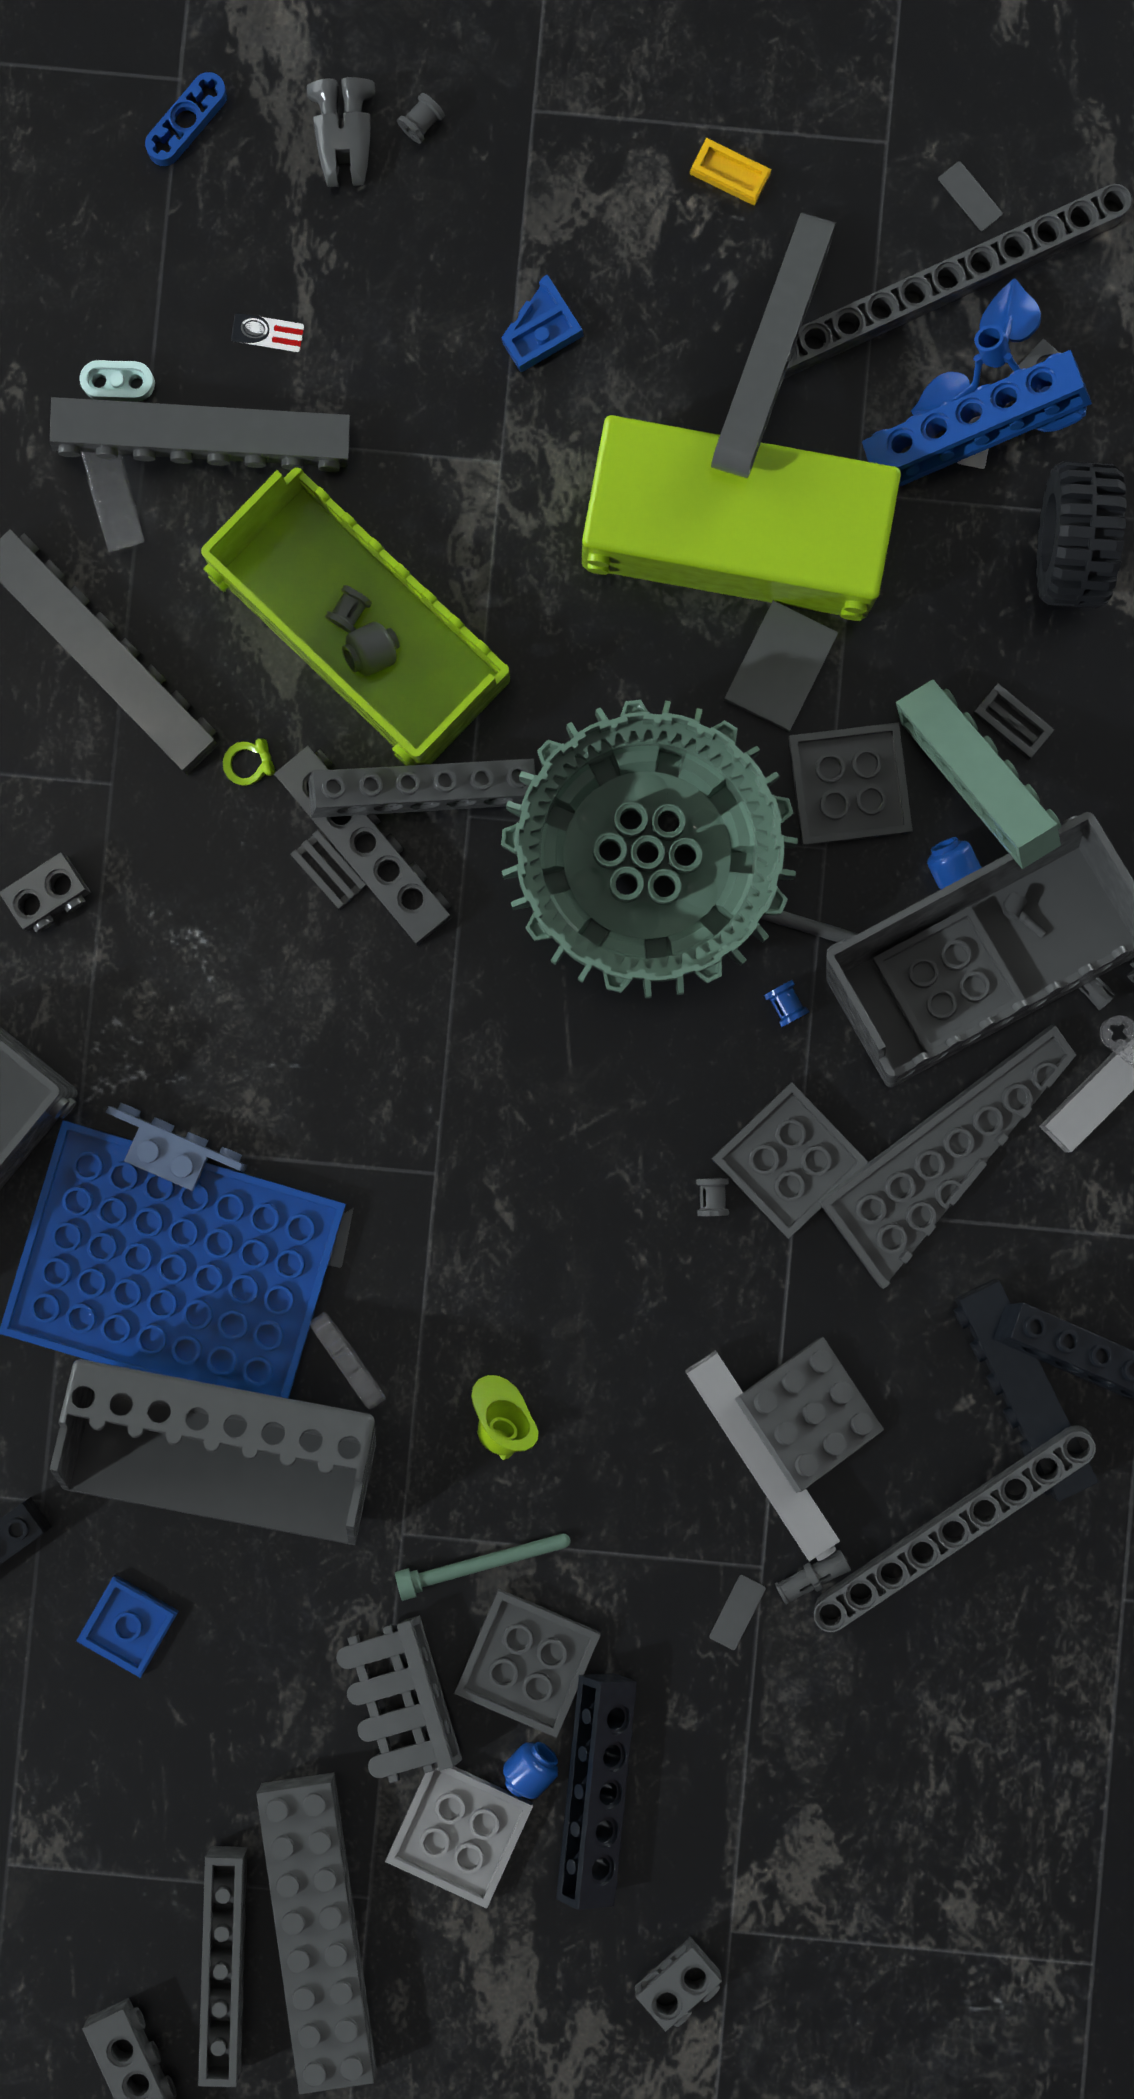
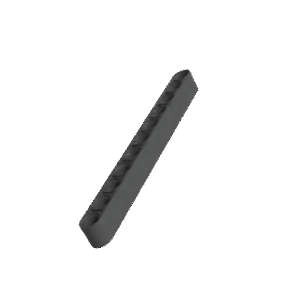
[784,184,1132,379]

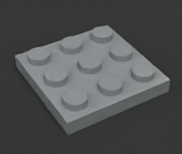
[385,1762,533,1909]

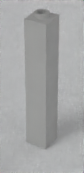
[1039,1031,1134,1152]
[685,1350,840,1562]

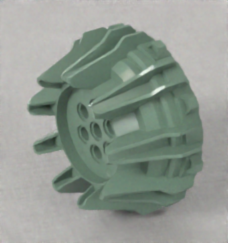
[501,700,798,999]

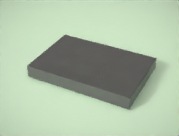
[724,601,839,732]

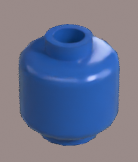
[927,837,981,890]
[503,1742,558,1799]

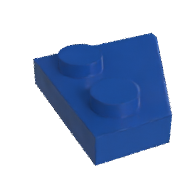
[501,275,584,372]

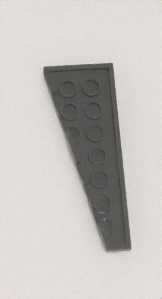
[818,1024,1076,1289]

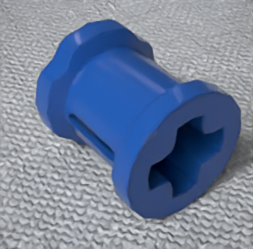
[763,979,809,1027]

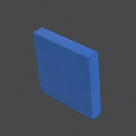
[77,1575,179,1678]

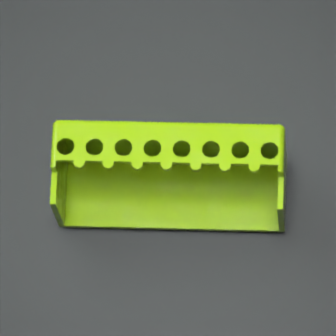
[582,415,901,621]
[201,467,510,766]

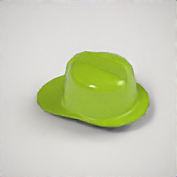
[471,1375,538,1460]

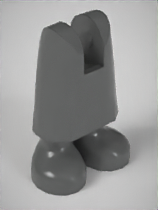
[306,77,375,188]

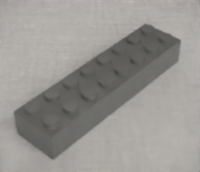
[256,1772,377,2094]

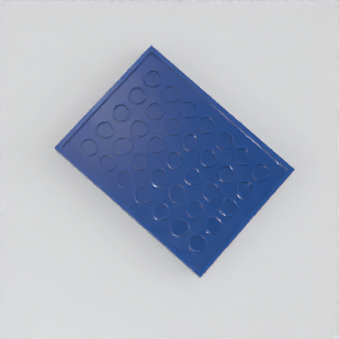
[0,1120,346,1398]

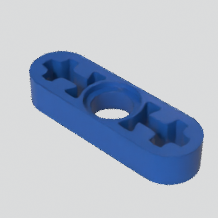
[145,72,227,166]

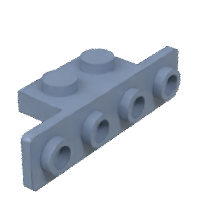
[106,1102,247,1191]

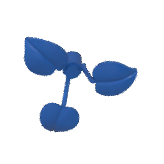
[911,279,1087,432]

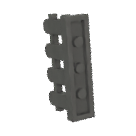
[336,1615,462,1784]

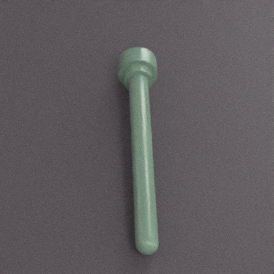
[395,1534,570,1601]

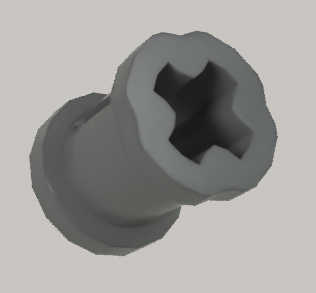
[397,93,445,144]
[325,585,372,633]
[696,1178,729,1216]

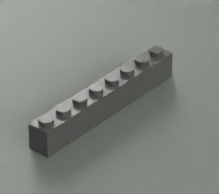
[50,397,350,472]
[0,529,219,775]

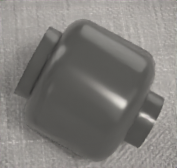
[342,622,400,676]

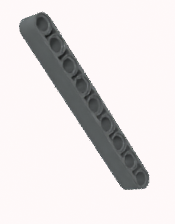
[711,212,836,479]
[814,1425,1096,1632]

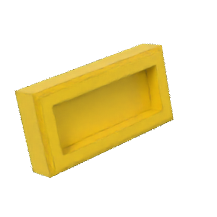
[690,138,772,206]

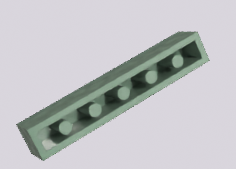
[896,679,1061,869]

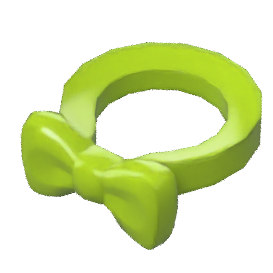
[223,738,276,786]

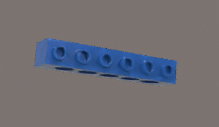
[862,350,1092,487]

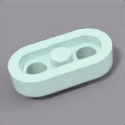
[80,360,155,401]

